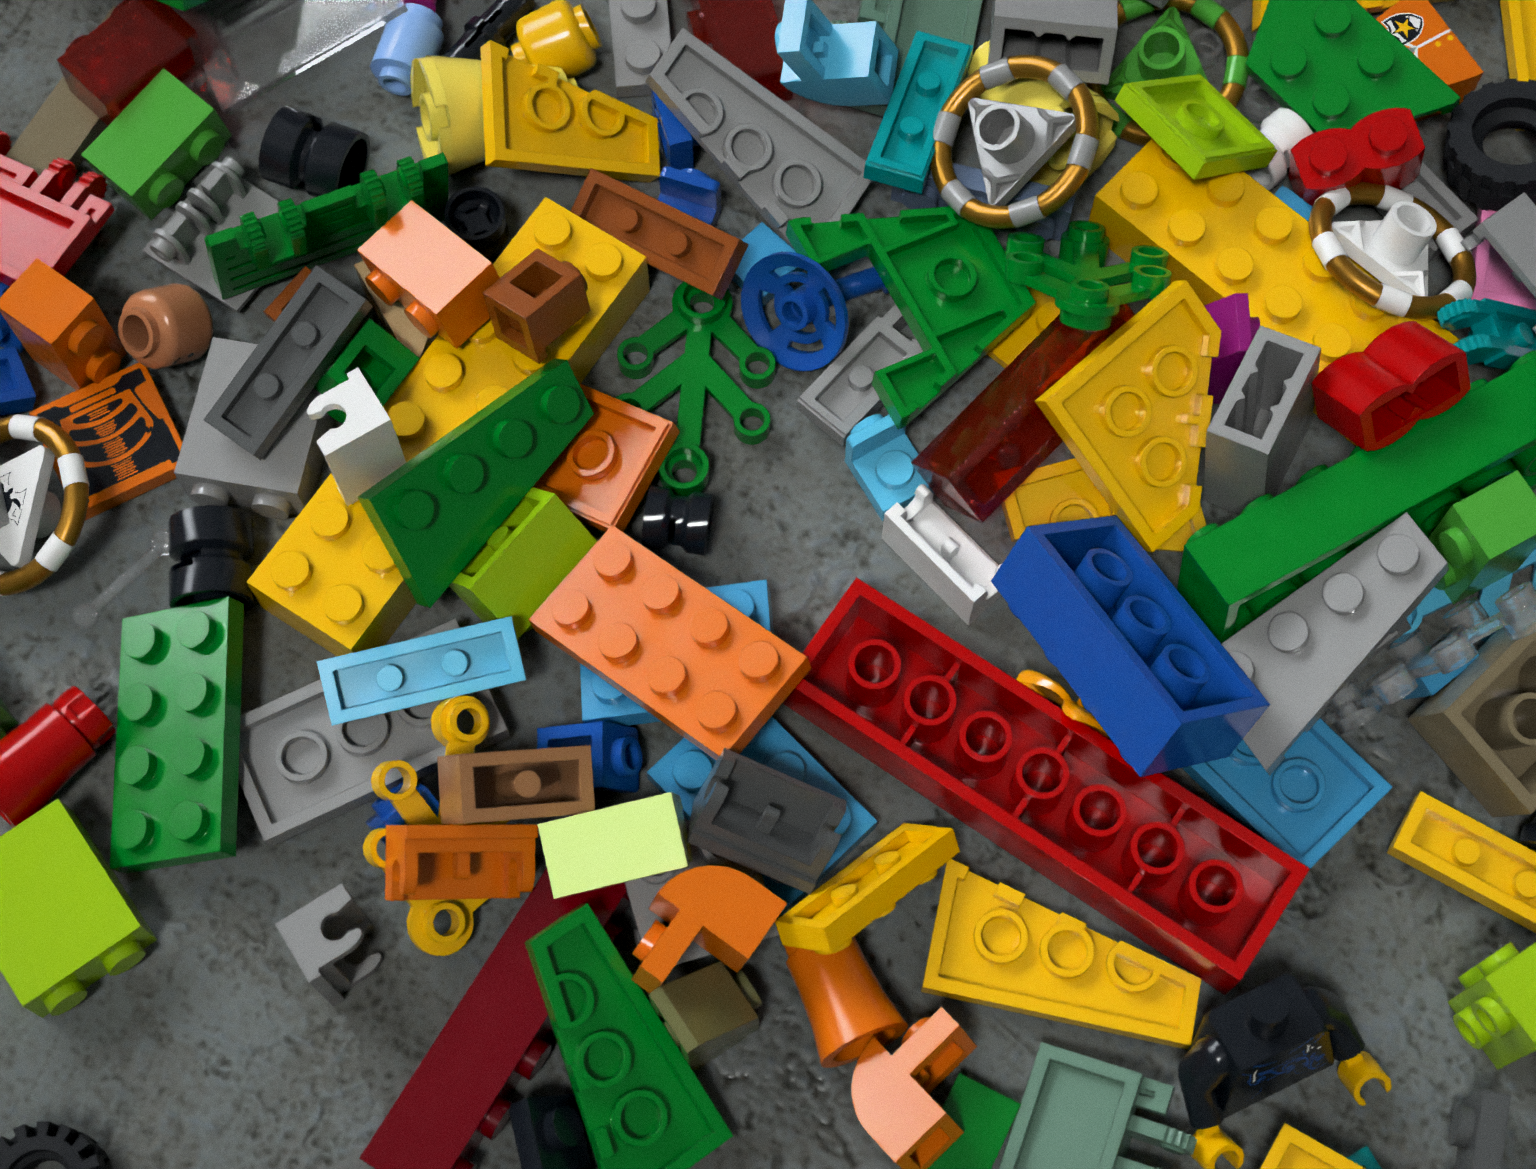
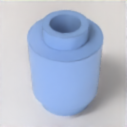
[370,3,444,96]

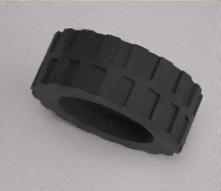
[1443,78,1536,211]

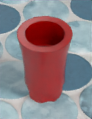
[0,686,116,828]

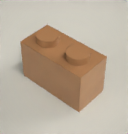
[437,745,595,824]

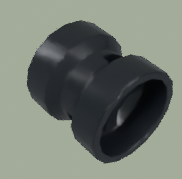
[444,186,511,264]
[642,486,714,556]

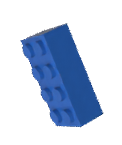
[991,515,1270,777]

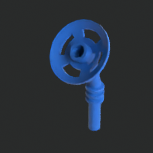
[741,252,890,371]

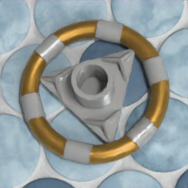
[930,55,1099,229]

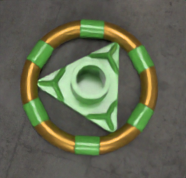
[1085,0,1249,146]

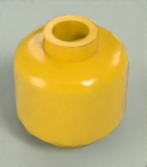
[511,0,602,79]

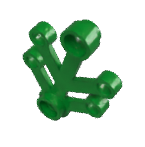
[1004,220,1172,331]
[616,282,776,497]

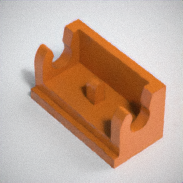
[385,824,538,901]

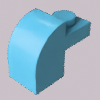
[775,0,899,106]

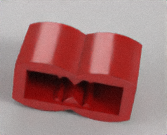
[1288,108,1425,207]
[1311,321,1471,451]

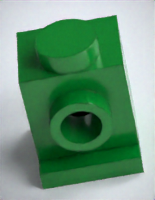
[314,318,420,423]

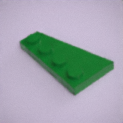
[358,359,594,608]
[525,903,733,1169]

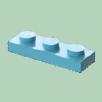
[317,616,527,725]

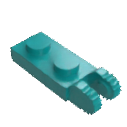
[1436,298,1536,370]

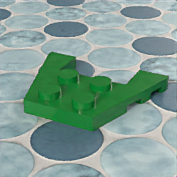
[786,206,1036,429]

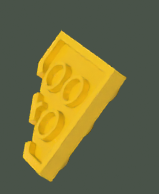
[1035,280,1221,552]

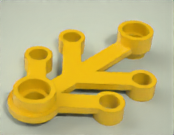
[363,696,510,956]

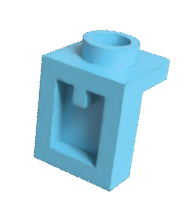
[845,414,937,521]

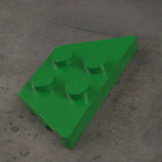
[1245,0,1460,133]

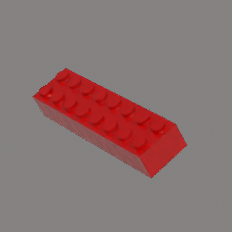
[782,577,1310,995]

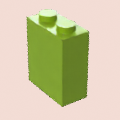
[0,798,157,1018]

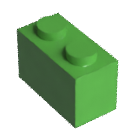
[81,68,232,221]
[1428,470,1536,605]

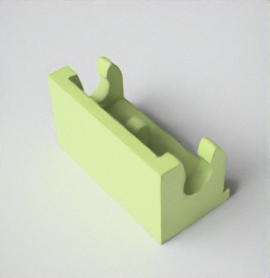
[538,792,693,899]

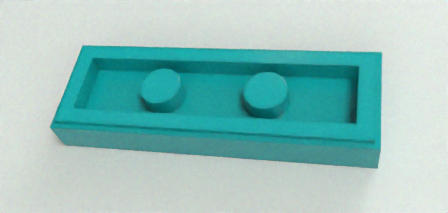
[863,31,974,194]

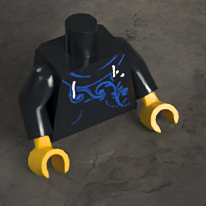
[1178,973,1392,1169]

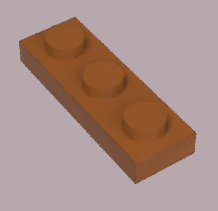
[570,168,749,300]

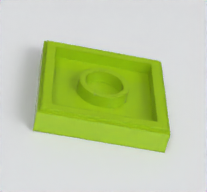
[1114,74,1278,180]

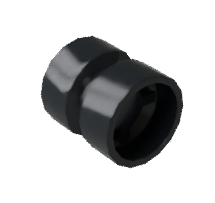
[259,106,370,197]
[169,505,255,613]

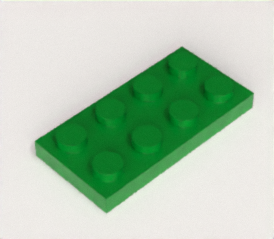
[110,596,244,874]

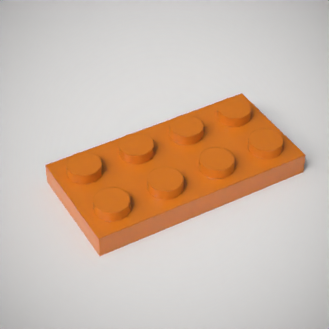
[528,525,811,761]

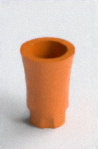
[783,936,908,1068]

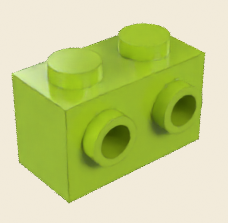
[449,487,597,639]
[1447,942,1536,1070]

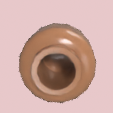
[118,283,213,369]

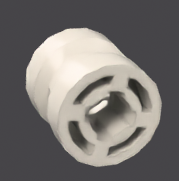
[1244,107,1313,190]

